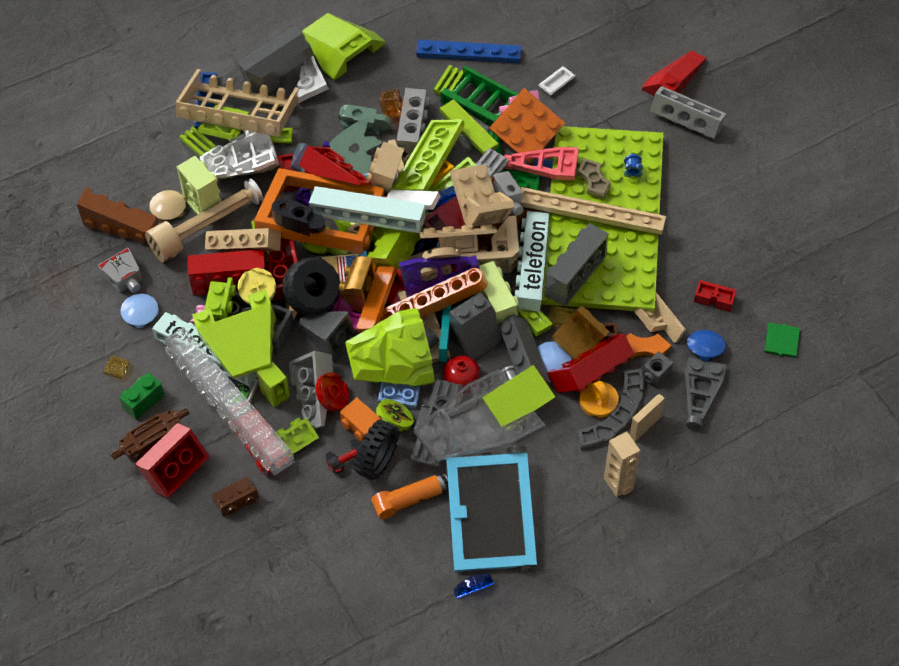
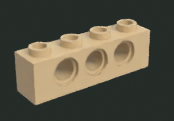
[205,228,281,253]
[604,432,640,497]

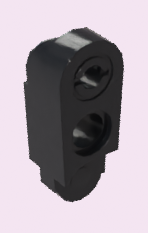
[272,198,325,236]

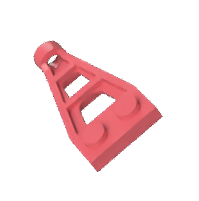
[504,147,579,180]

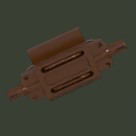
[110,407,190,462]

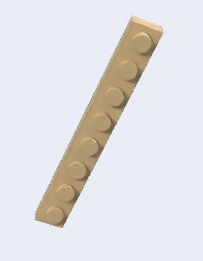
[520,187,666,235]

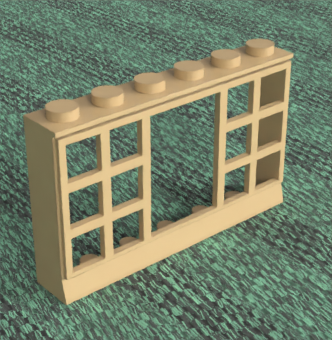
[176,69,299,137]

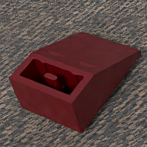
[424,196,481,242]

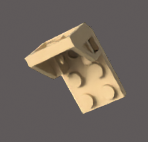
[450,164,515,227]
[454,216,519,273]

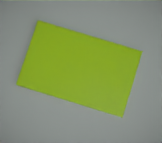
[482,365,555,430]

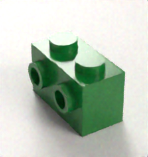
[119,372,165,420]

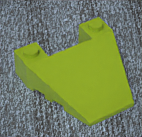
[192,289,276,379]

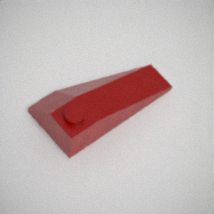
[641,50,707,96]

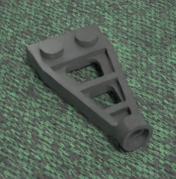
[684,357,726,431]

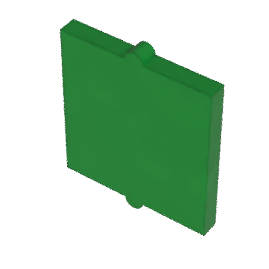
[764,322,800,358]

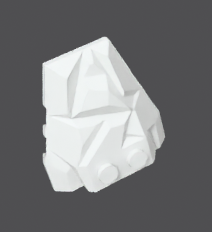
[200,130,280,180]

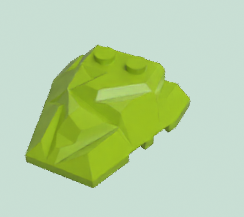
[345,308,435,387]

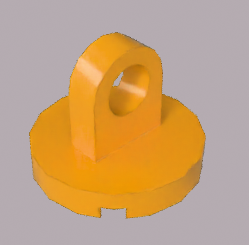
[579,381,619,418]

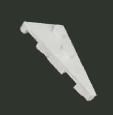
[297,56,328,103]

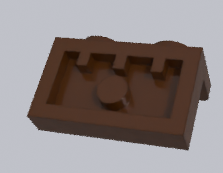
[211,477,259,517]

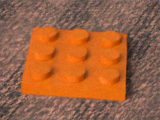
[489,88,565,164]

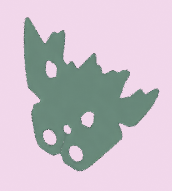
[302,118,395,195]

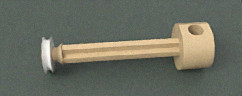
[145,179,264,263]

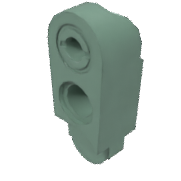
[338,105,392,135]

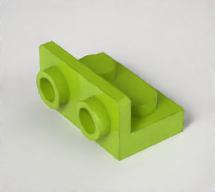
[204,278,236,319]
[273,417,319,457]

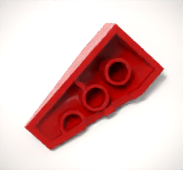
[299,146,371,185]

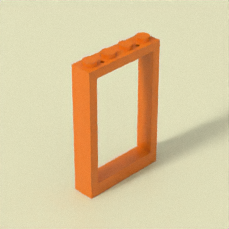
[254,168,387,254]

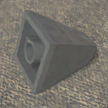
[299,311,357,364]

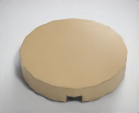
[422,247,460,259]

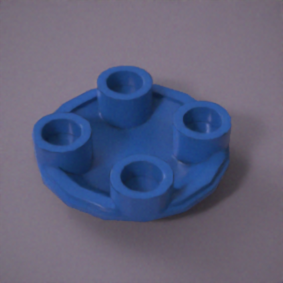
[687,330,726,361]

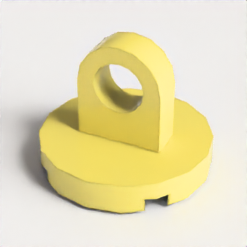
[238,268,276,305]

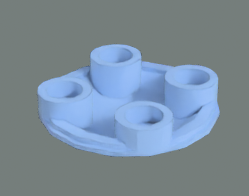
[121,294,159,329]
[537,342,572,376]

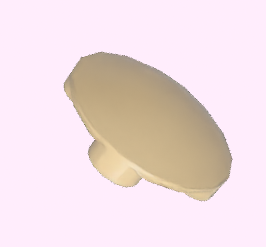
[150,190,186,222]

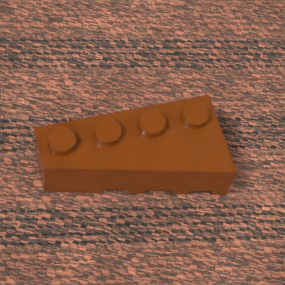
[77,187,159,243]

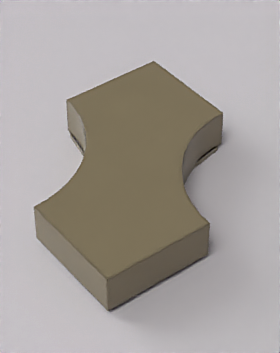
[577,158,611,200]

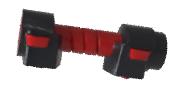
[325,439,361,474]

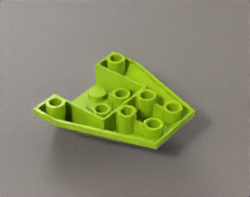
[302,13,386,81]

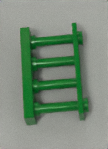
[441,66,519,129]

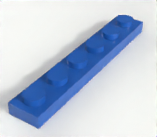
[417,40,521,63]

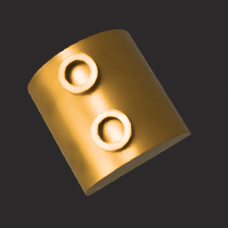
[339,256,375,309]

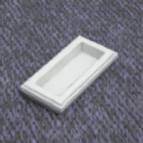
[538,66,575,96]

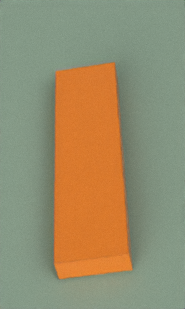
[356,266,397,332]

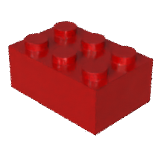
[135,423,210,498]

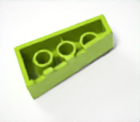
[367,209,428,276]

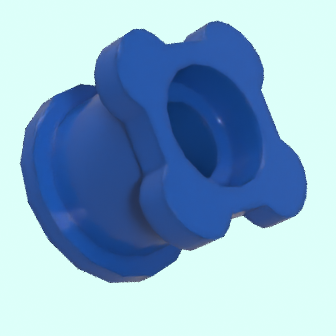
[624,154,643,177]

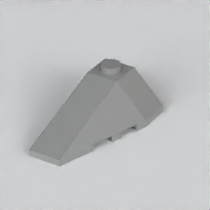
[289,351,333,430]

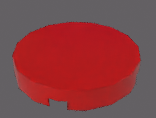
[315,372,349,412]

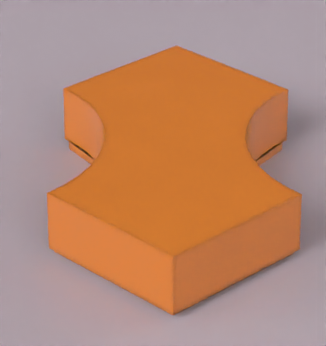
[626,333,672,359]

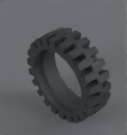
[354,419,399,481]

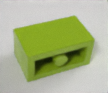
[257,362,290,407]

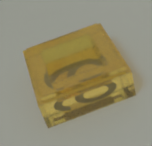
[103,355,130,379]

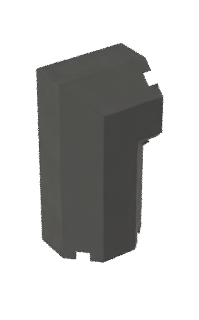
[238,26,314,94]

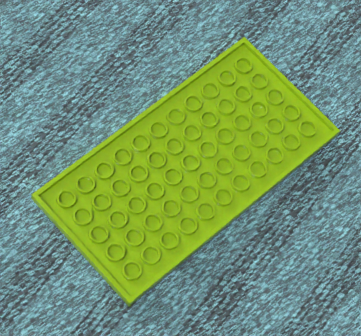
[541,126,663,312]

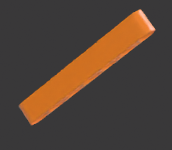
[379,268,488,322]

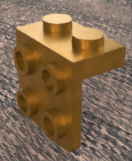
[552,305,609,359]

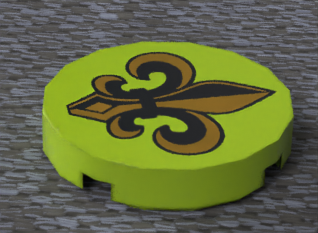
[376,399,414,432]

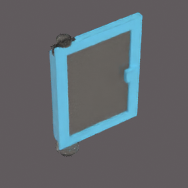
[447,446,537,572]

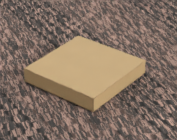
[630,394,665,442]

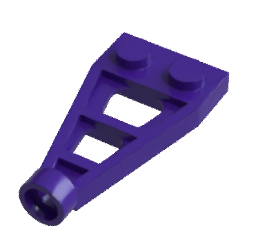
[399,255,479,298]

